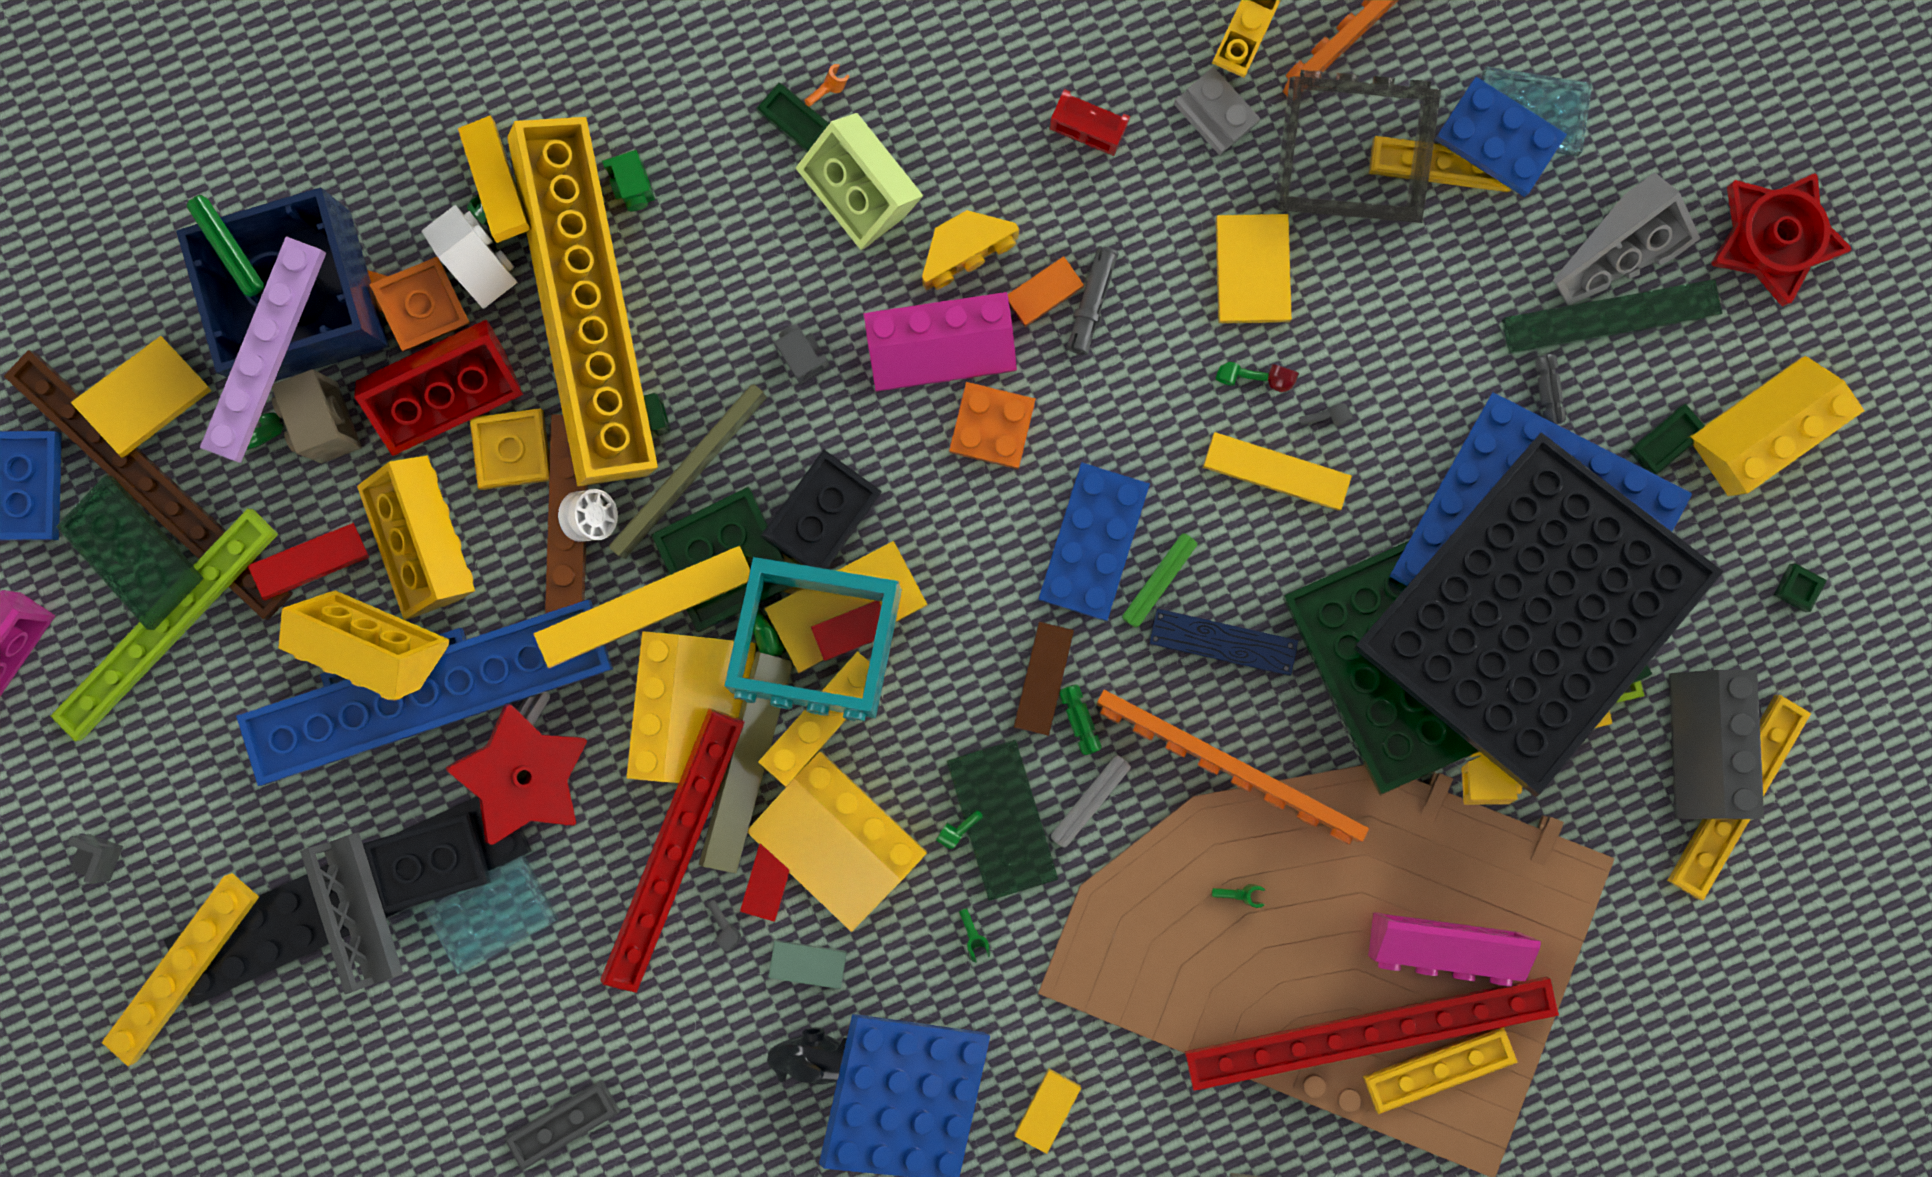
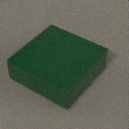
[643,392,671,436]
[1773,563,1827,612]

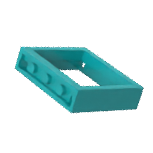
[724,557,902,721]

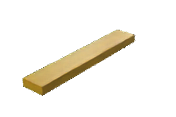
[534,546,750,668]
[1667,695,1811,901]

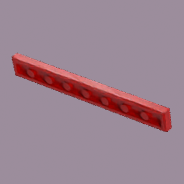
[600,708,745,993]

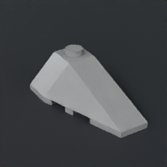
[1553,172,1701,306]

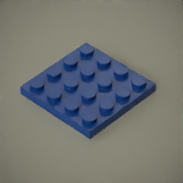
[819,1014,990,1177]

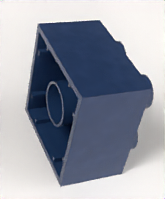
[176,187,390,381]

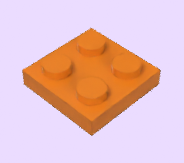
[369,257,470,353]
[949,382,1036,470]

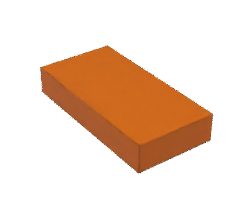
[1008,256,1084,327]

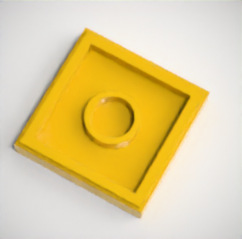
[470,408,550,490]

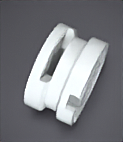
[558,489,618,542]

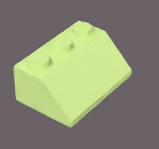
[796,113,923,250]

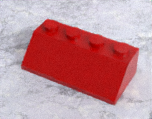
[354,319,523,457]

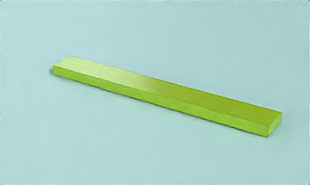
[50,508,278,742]

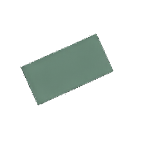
[768,940,847,989]

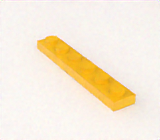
[101,873,259,1066]

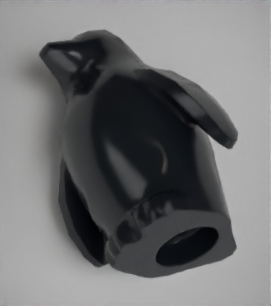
[767,1027,847,1085]

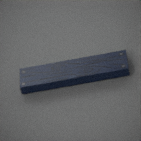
[1148,609,1299,676]

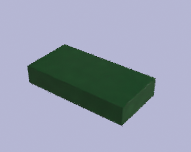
[756,82,830,153]
[1628,403,1705,475]

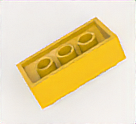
[1688,356,1865,496]
[357,455,475,620]
[278,590,449,700]

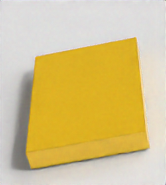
[1216,214,1292,323]
[71,336,211,458]

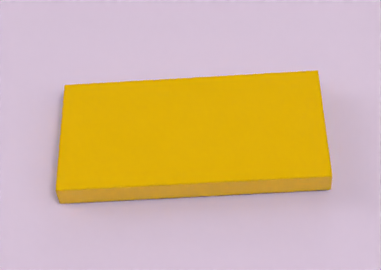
[765,541,928,674]

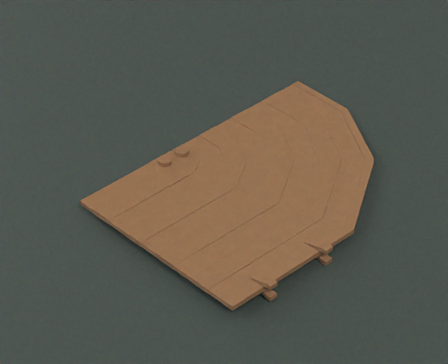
[1038,765,1615,1177]

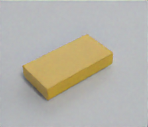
[1014,1068,1081,1154]

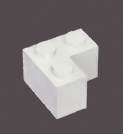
[422,205,518,309]

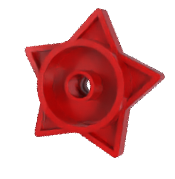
[1711,173,1851,307]
[446,704,587,845]

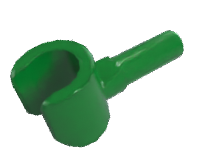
[1215,362,1268,386]
[936,811,983,849]
[1212,884,1266,908]
[959,908,991,963]

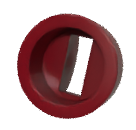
[1268,364,1299,392]

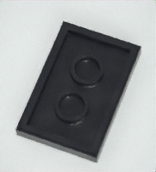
[760,449,882,569]
[362,812,491,914]

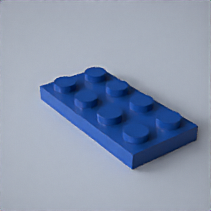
[1038,462,1150,621]

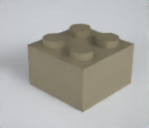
[271,369,362,463]

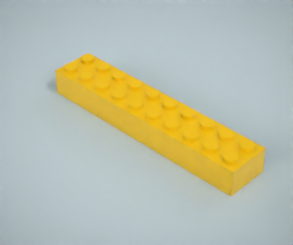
[507,117,658,486]

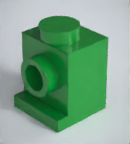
[602,150,655,212]

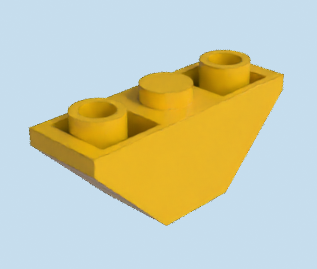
[1212,0,1281,78]
[922,210,1019,291]

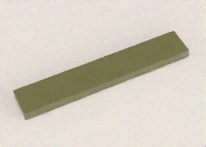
[609,384,767,559]
[699,652,793,874]

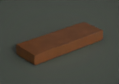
[1013,622,1074,736]

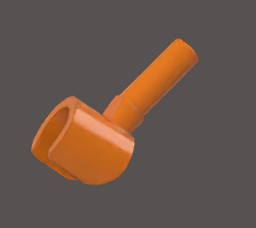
[804,64,849,107]

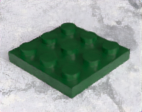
[651,487,792,632]

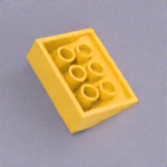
[626,631,757,783]
[747,751,927,932]

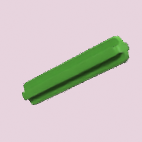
[1122,533,1197,628]

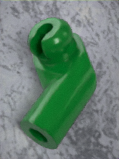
[247,412,283,450]
[753,609,784,657]

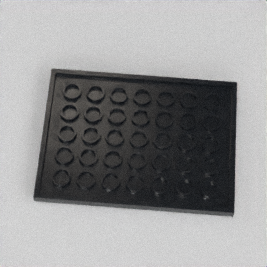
[1354,433,1724,797]

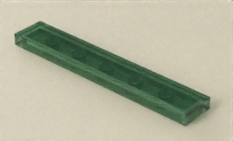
[1502,279,1723,354]

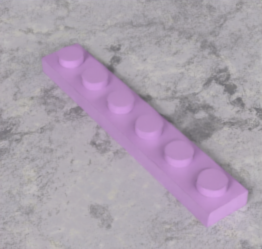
[200,237,326,463]

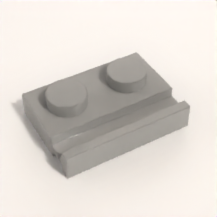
[1174,66,1260,156]

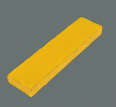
[458,115,531,243]
[1369,136,1512,192]
[1202,432,1352,511]
[1363,1027,1518,1114]

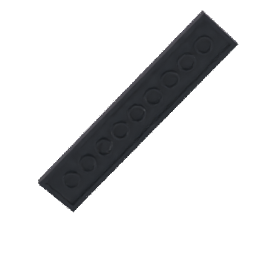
[164,796,532,1007]

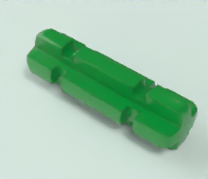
[1059,684,1102,755]

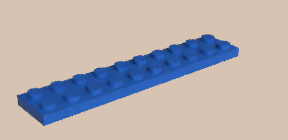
[236,600,613,786]

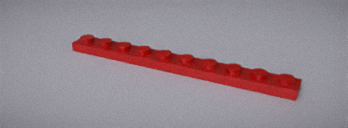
[1184,977,1559,1091]

